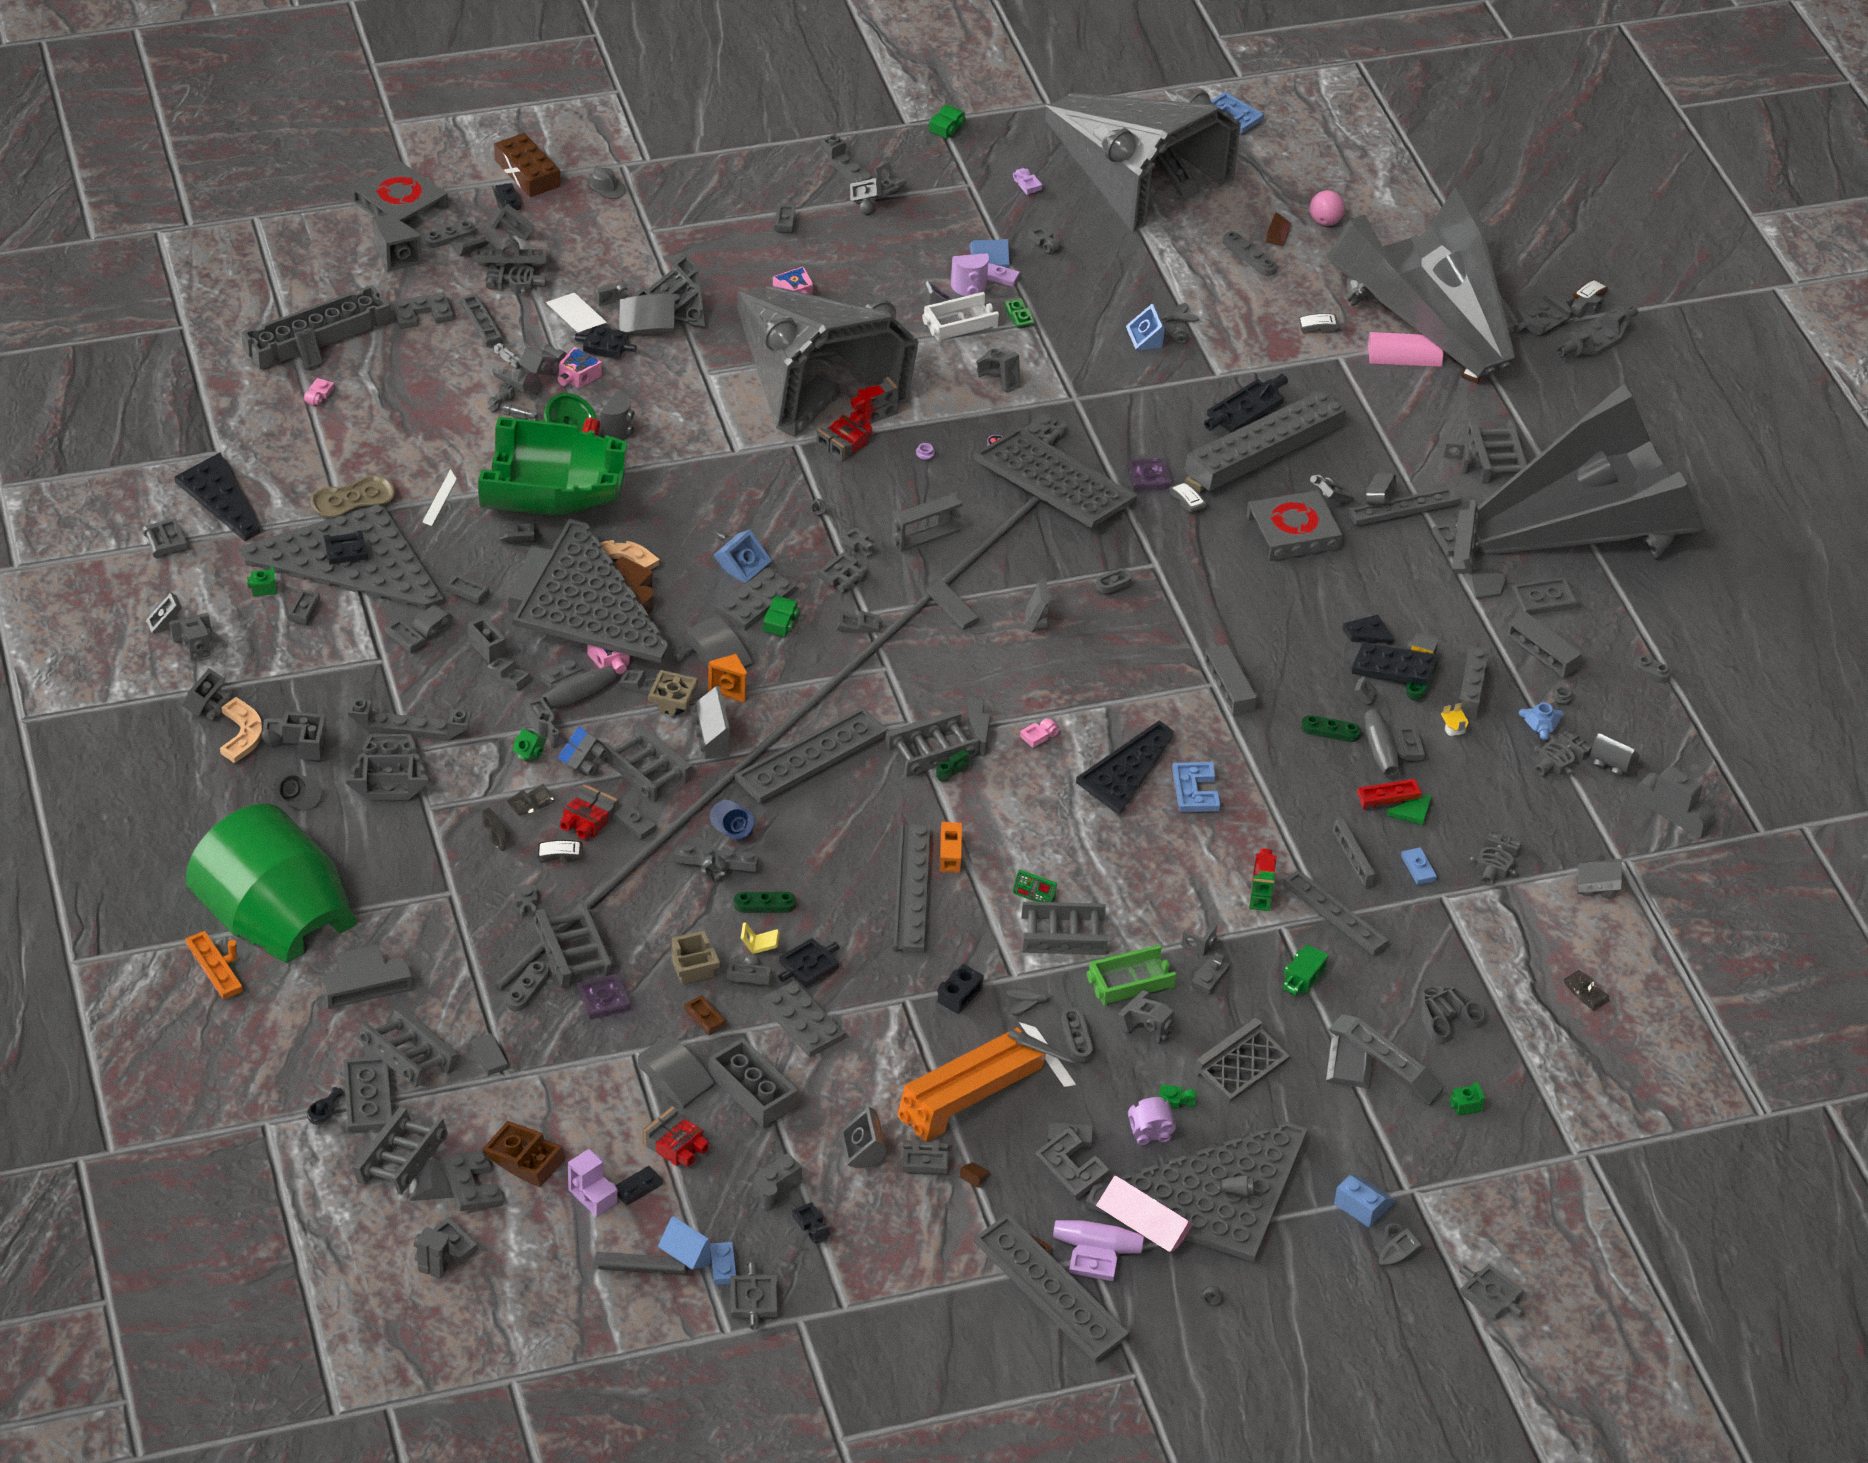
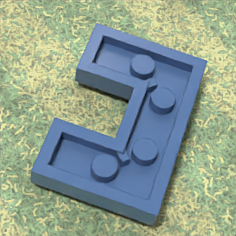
[1211,92,1264,134]
[1172,762,1220,812]

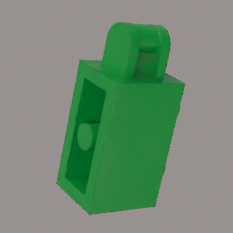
[1283,944,1329,996]

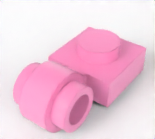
[304,378,334,406]
[1020,719,1059,748]

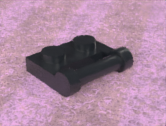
[323,530,368,565]

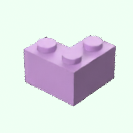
[568,1149,618,1217]

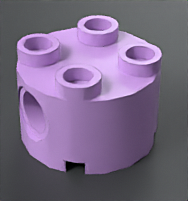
[1128,1097,1176,1145]

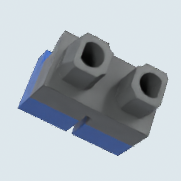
[558,726,608,776]

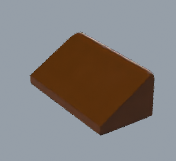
[1266,212,1291,246]

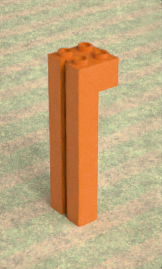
[897,1027,1046,1141]

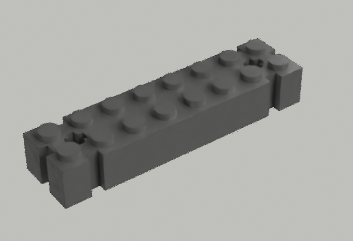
[241,285,391,370]

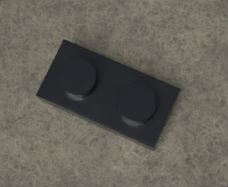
[495,183,521,210]
[616,1166,662,1206]

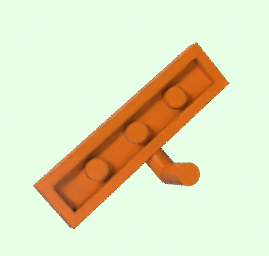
[185,931,243,1000]

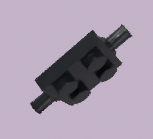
[575,326,637,358]
[778,938,840,988]

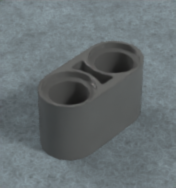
[412,605,452,640]

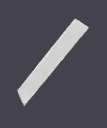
[423,469,456,526]
[1019,1022,1076,1087]

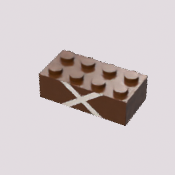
[494,133,560,197]

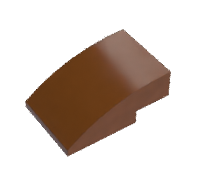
[482,1121,565,1187]

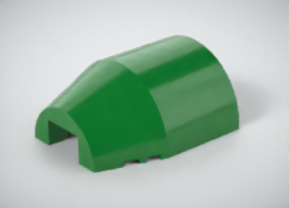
[478,417,627,517]
[186,804,357,963]

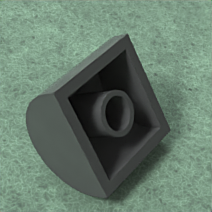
[600,390,635,440]
[1591,733,1640,776]
[840,1106,886,1168]

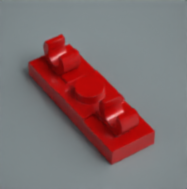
[1357,779,1421,810]

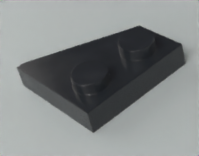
[1342,615,1394,645]

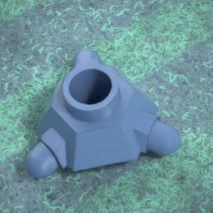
[1519,703,1563,740]

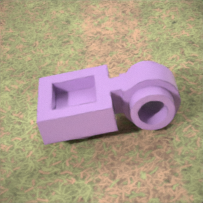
[1013,168,1042,195]

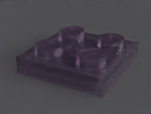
[1127,458,1171,490]
[577,974,631,1020]

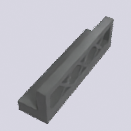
[1452,500,1479,574]

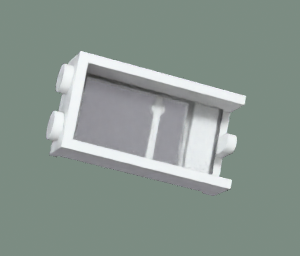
[922,292,999,342]

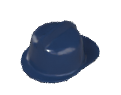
[710,800,755,839]

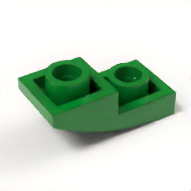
[1004,298,1034,327]

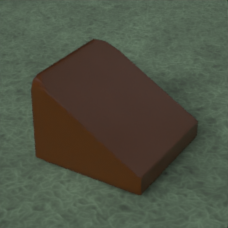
[960,1162,990,1188]

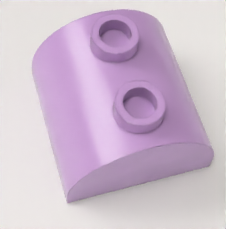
[951,253,989,296]

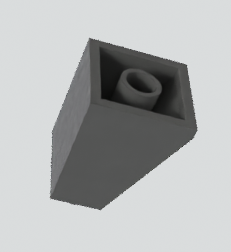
[373,214,422,271]

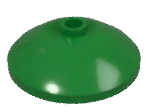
[544,393,597,431]

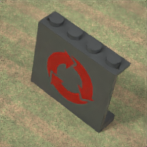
[352,161,448,224]
[1246,490,1342,561]

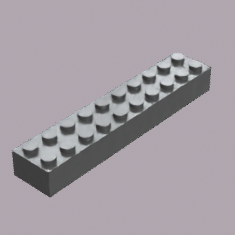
[1184,390,1346,491]

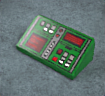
[1013,869,1057,902]

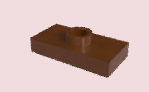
[684,995,726,1036]

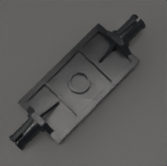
[1204,373,1288,433]

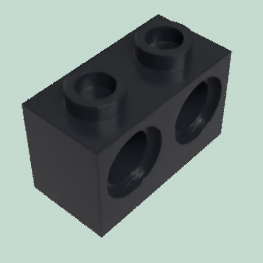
[937,964,984,1014]

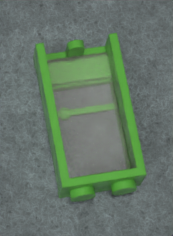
[1087,945,1176,1006]

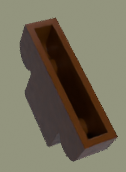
[613,557,653,614]

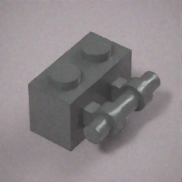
[182,668,233,720]

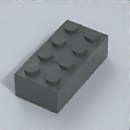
[709,1038,798,1128]

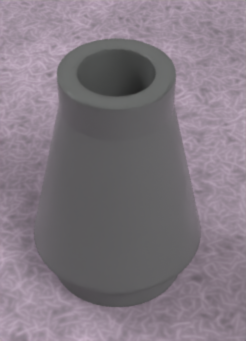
[1222,1175,1254,1197]

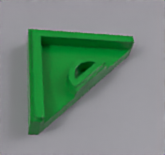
[1386,794,1432,825]

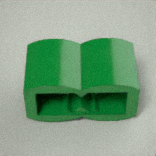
[929,104,966,139]
[763,595,800,637]

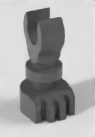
[487,382,515,412]

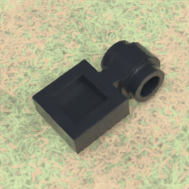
[792,1202,830,1243]

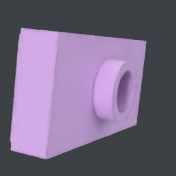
[987,263,1020,287]

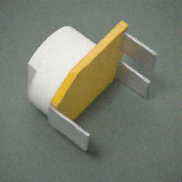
[1441,703,1469,736]

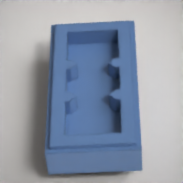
[1401,847,1437,885]

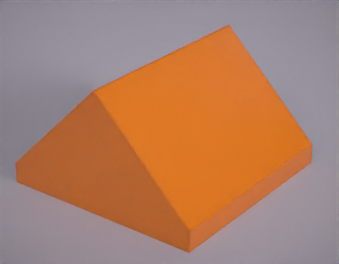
[708,654,747,703]

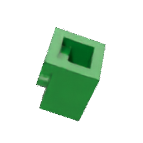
[247,567,276,596]
[1449,1082,1485,1116]

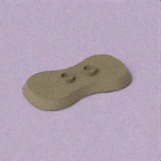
[310,475,395,519]

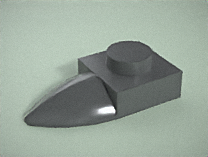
[1379,1228,1421,1265]

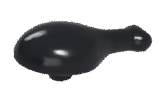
[307,1087,343,1125]

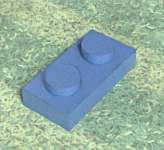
[710,1242,736,1285]

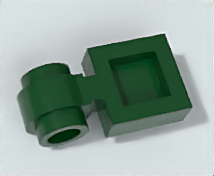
[936,749,970,782]

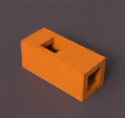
[940,822,962,873]

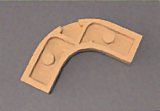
[601,540,660,570]
[220,697,262,763]

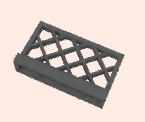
[1192,1017,1290,1102]

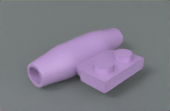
[1053,1220,1144,1281]

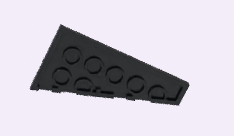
[174,452,260,541]
[1076,720,1174,815]

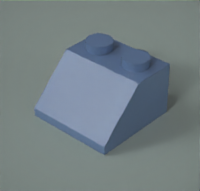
[713,530,772,583]
[1334,1175,1396,1227]

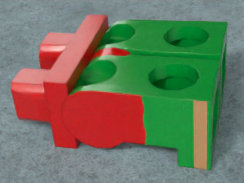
[1249,848,1277,911]

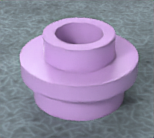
[916,443,935,460]

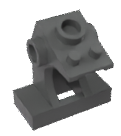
[976,348,1021,393]
[169,613,212,660]
[1117,990,1174,1044]

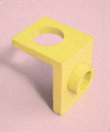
[741,923,780,954]

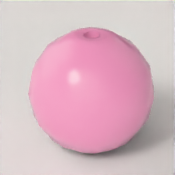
[1309,190,1345,226]

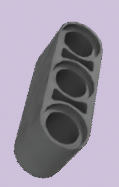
[1366,473,1396,505]

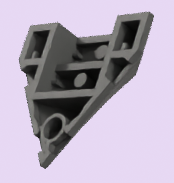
[631,253,705,328]

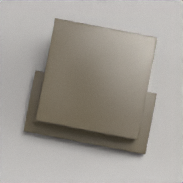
[672,931,720,985]

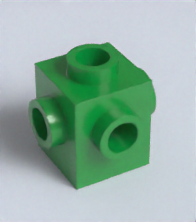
[512,728,547,762]

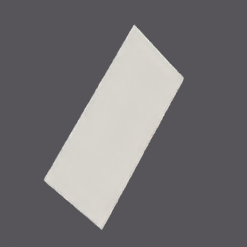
[546,293,607,332]

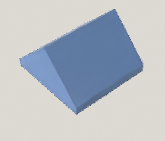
[969,239,1009,267]
[1126,304,1165,351]
[658,1216,711,1270]

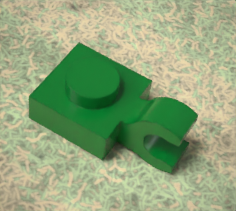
[1159,1084,1197,1109]

